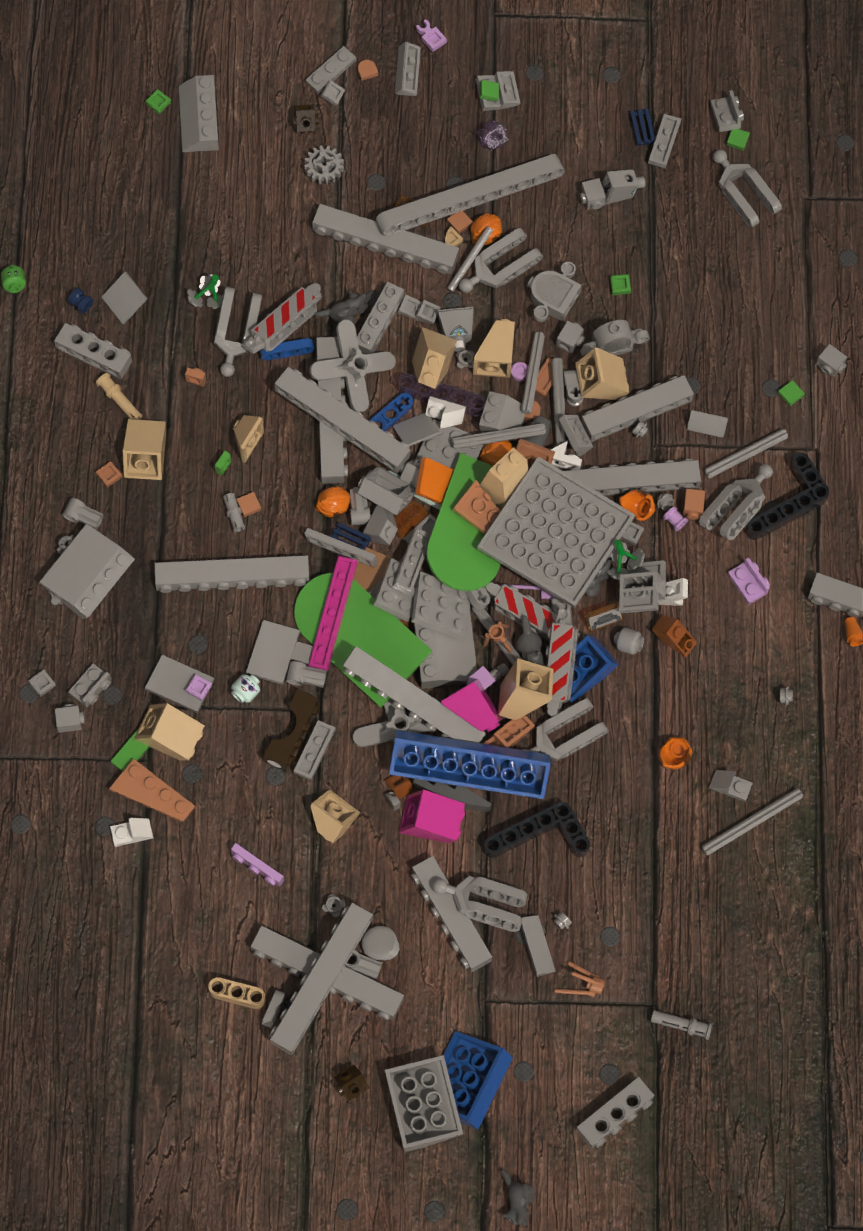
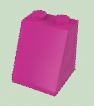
[441,680,502,732]
[399,789,465,844]

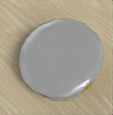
[362,926,399,961]

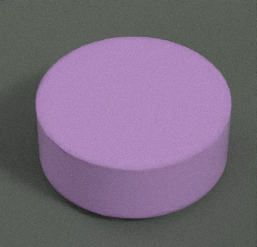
[511,362,528,382]

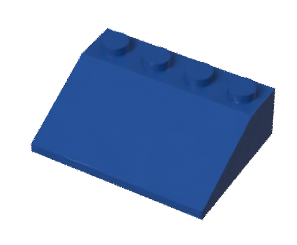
[443,1031,513,1129]

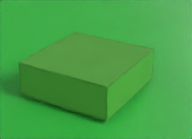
[480,80,499,102]
[145,89,171,114]
[727,129,750,151]
[610,274,631,295]
[778,380,805,406]
[215,451,231,475]

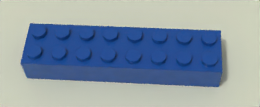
[389,730,551,799]

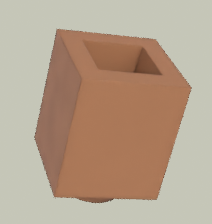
[683,489,705,520]

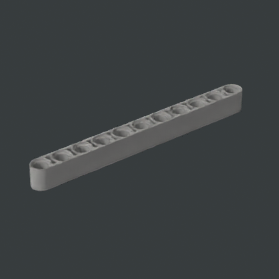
[376,154,565,236]

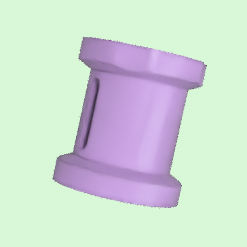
[663,507,688,532]

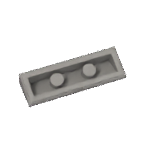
[395,41,421,96]
[521,915,556,977]

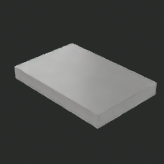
[246,620,300,685]
[145,655,214,713]

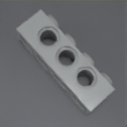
[357,282,404,355]
[54,323,132,380]
[576,1077,654,1149]

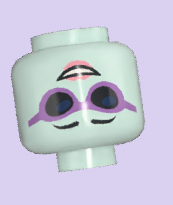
[231,674,260,703]

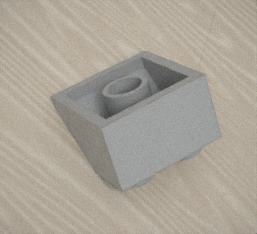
[479,391,525,442]

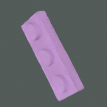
[231,843,284,887]

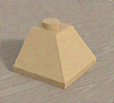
[233,415,264,463]
[311,789,360,843]

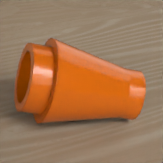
[844,617,863,647]

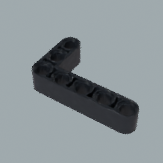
[746,452,829,540]
[484,802,590,858]

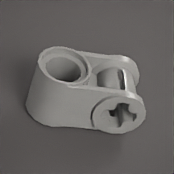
[563,370,583,407]

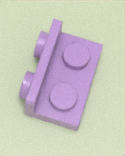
[727,557,770,605]

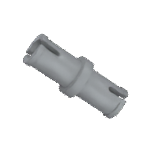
[223,493,245,532]

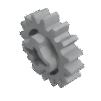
[304,145,344,185]

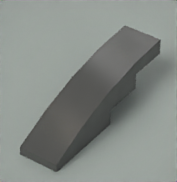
[413,779,492,812]

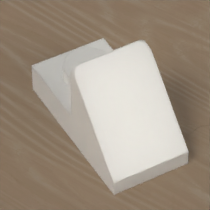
[425,396,466,428]
[551,441,582,470]
[659,578,688,606]
[110,818,153,847]

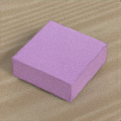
[186,674,212,701]

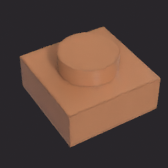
[185,368,206,387]

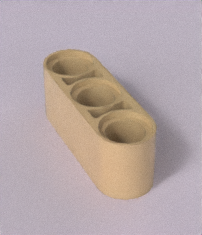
[208,977,266,1009]

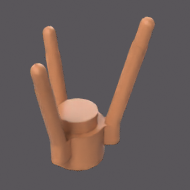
[483,622,512,653]
[554,961,605,997]

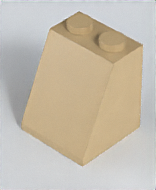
[473,319,515,378]
[412,327,457,389]
[575,348,629,400]
[123,419,166,480]
[480,447,528,511]
[498,658,554,720]
[134,703,205,761]

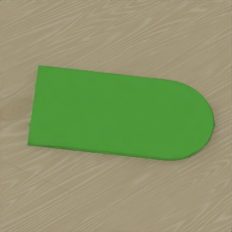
[426,453,501,591]
[294,573,432,707]

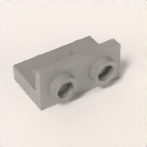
[710,90,744,132]
[559,415,593,456]
[68,664,111,708]

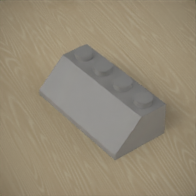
[179,75,219,152]

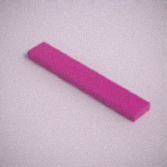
[308,556,358,671]

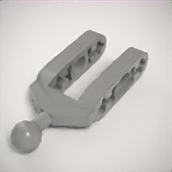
[713,149,782,228]
[459,228,543,293]
[214,286,262,377]
[699,464,773,540]
[522,698,609,762]
[432,876,527,932]

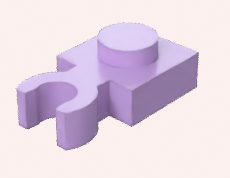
[416,20,447,52]

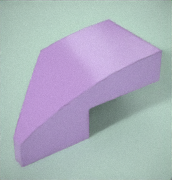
[466,666,496,690]

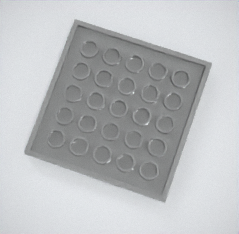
[477,457,635,608]

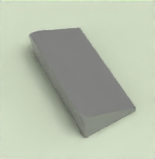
[687,410,728,437]

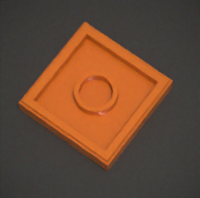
[415,457,454,505]

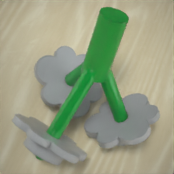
[187,274,223,309]
[607,540,645,580]

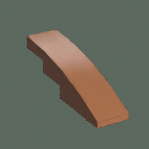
[484,715,535,748]

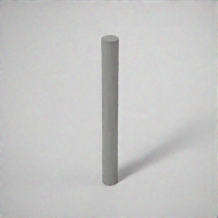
[447,226,493,292]

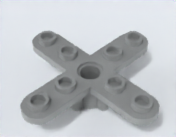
[309,320,396,412]
[353,698,437,747]

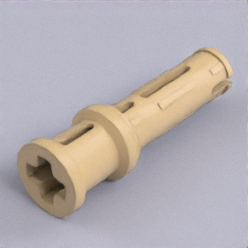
[96,373,142,420]

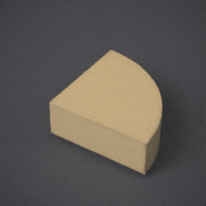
[445,226,463,247]

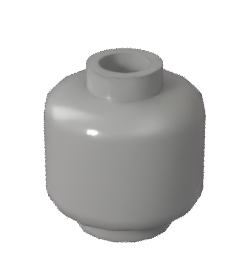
[614,627,644,655]

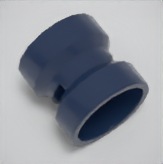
[68,288,94,314]

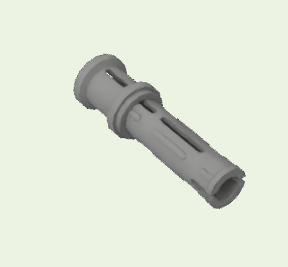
[651,1010,713,1040]

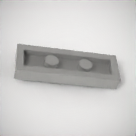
[305,46,356,94]
[648,114,681,169]
[294,720,336,781]

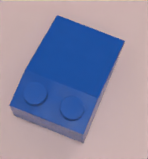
[569,635,619,703]

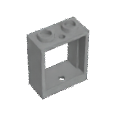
[358,466,416,515]

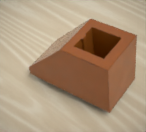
[652,615,697,657]

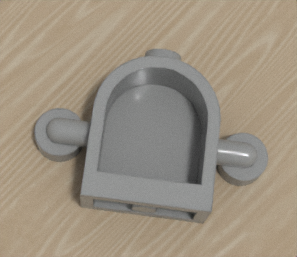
[527,262,582,322]
[580,320,650,357]

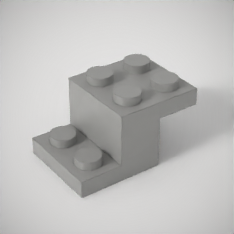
[619,560,666,613]

